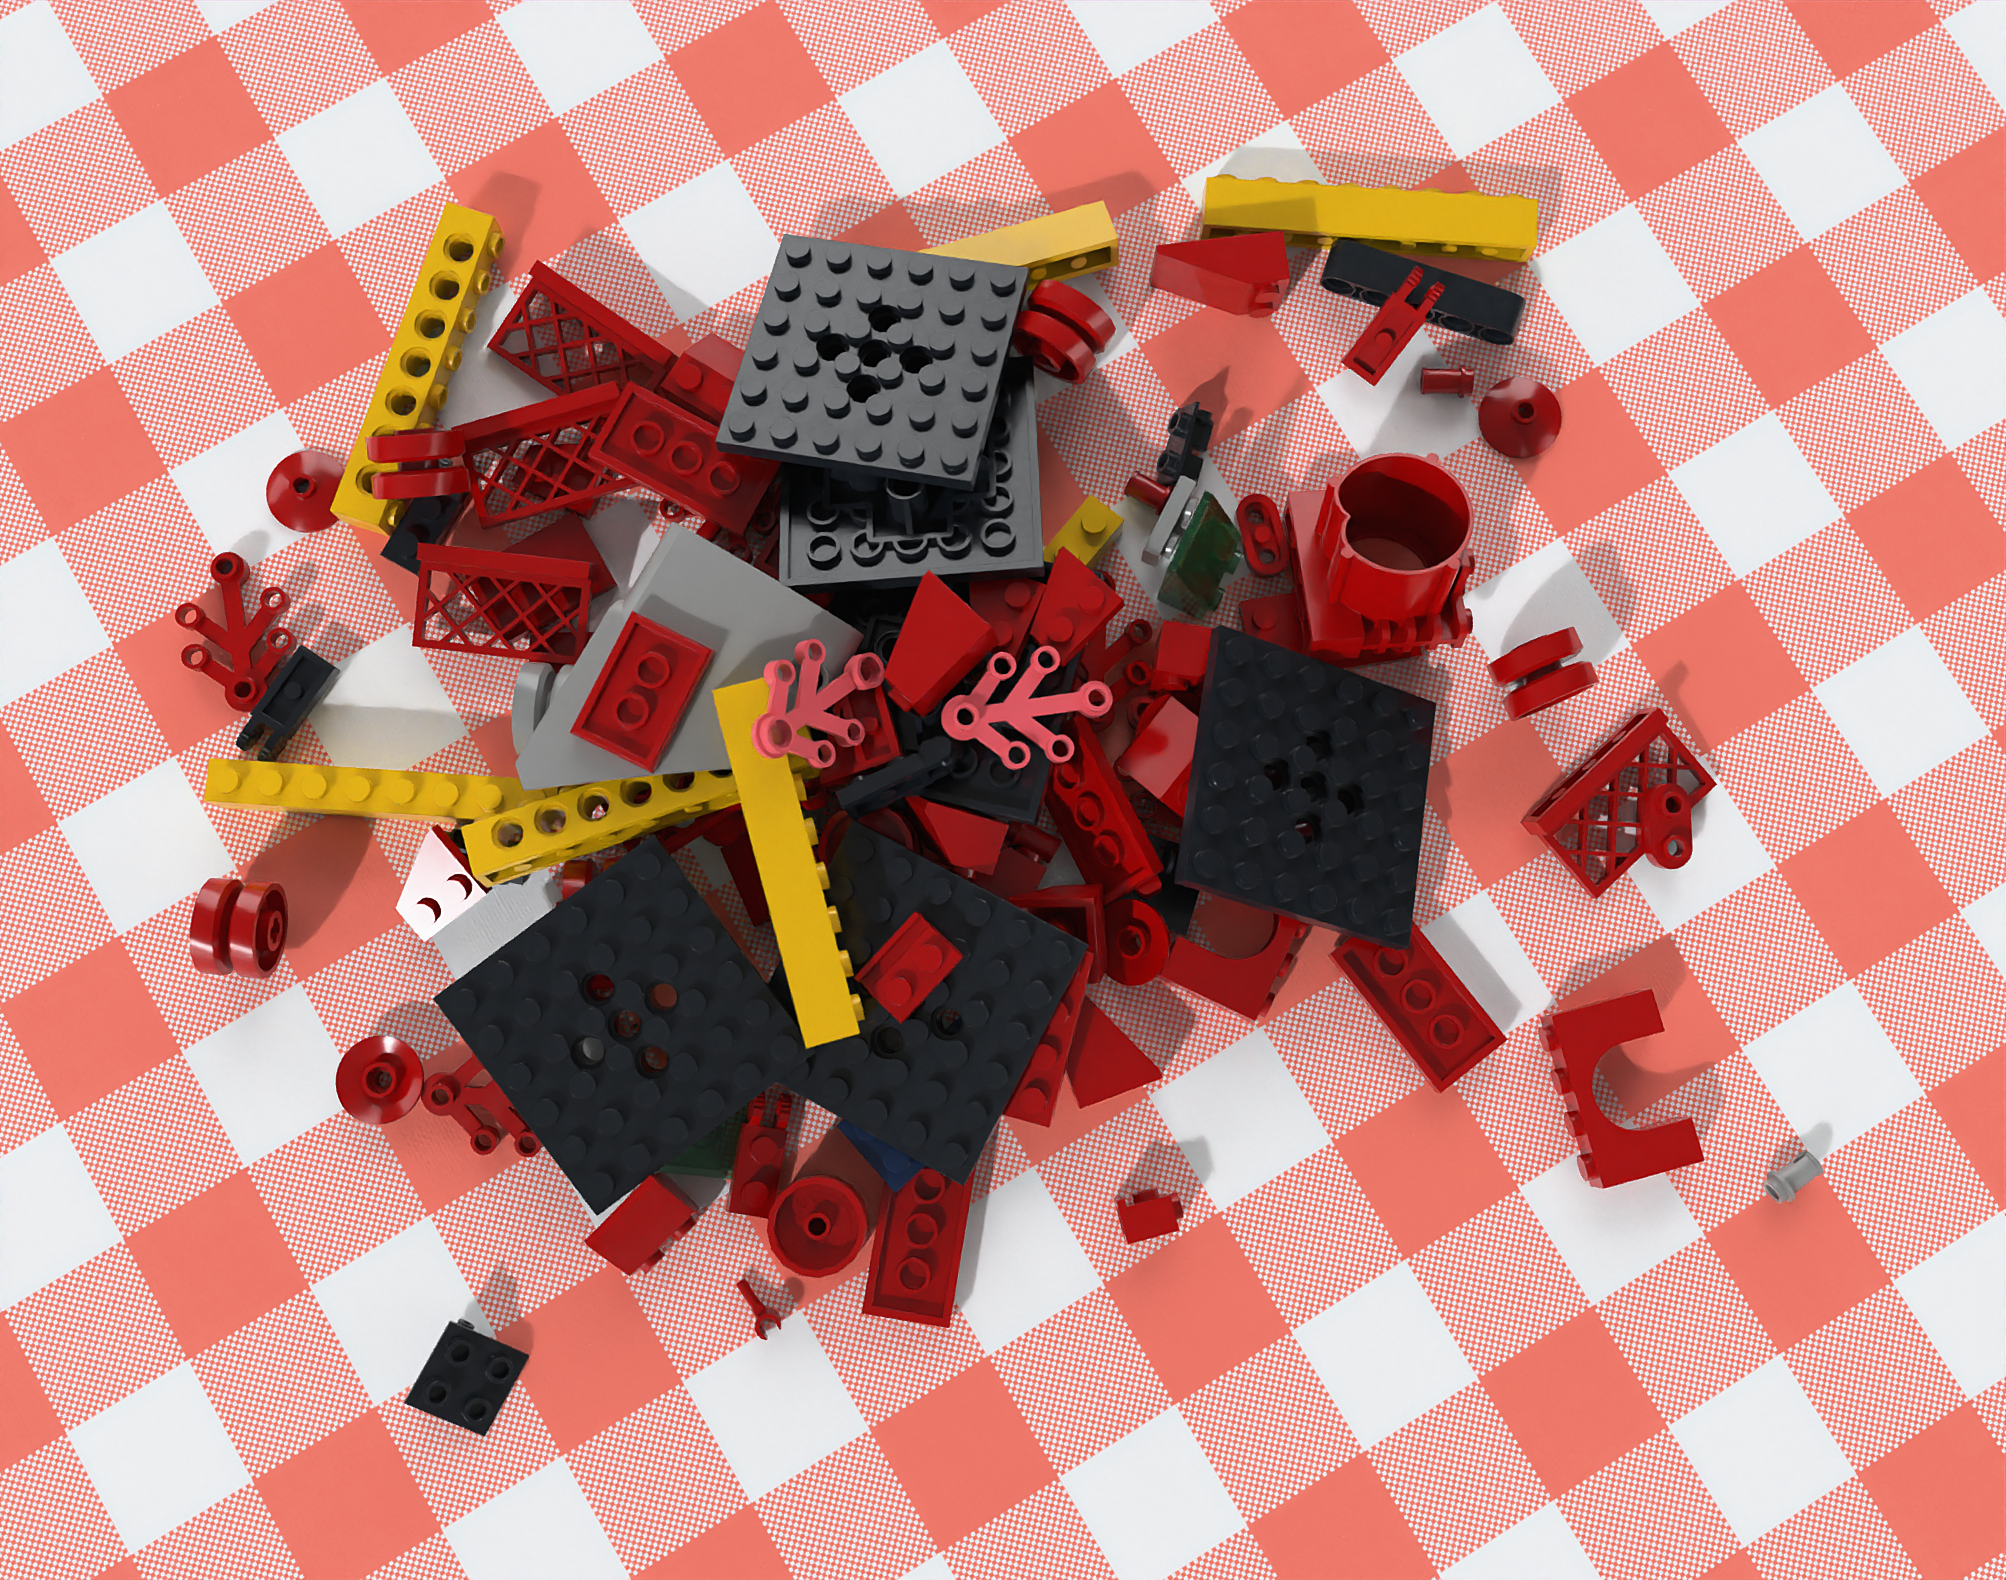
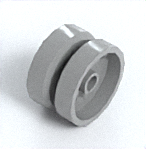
[512,662,574,755]

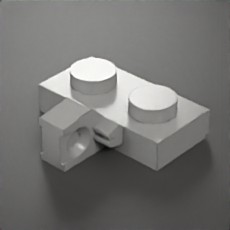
[1141,475,1199,568]

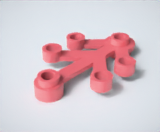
[751,639,885,769]
[941,646,1113,770]

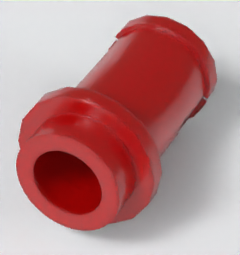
[1420,365,1474,398]
[1124,470,1175,516]
[1005,821,1062,864]

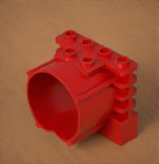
[1283,452,1475,661]

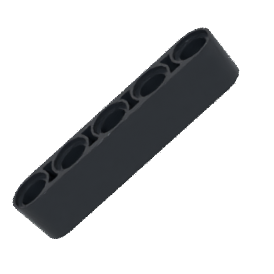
[1320,240,1526,346]

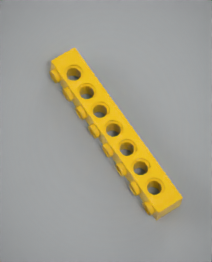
[330,202,505,537]
[461,725,823,888]

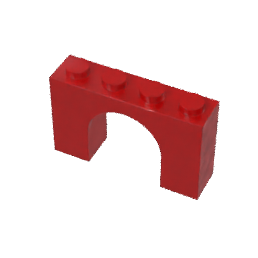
[1156,913,1309,1022]
[1538,989,1705,1189]

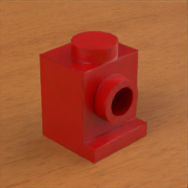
[1113,1188,1184,1245]

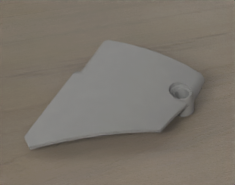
[515,522,865,791]

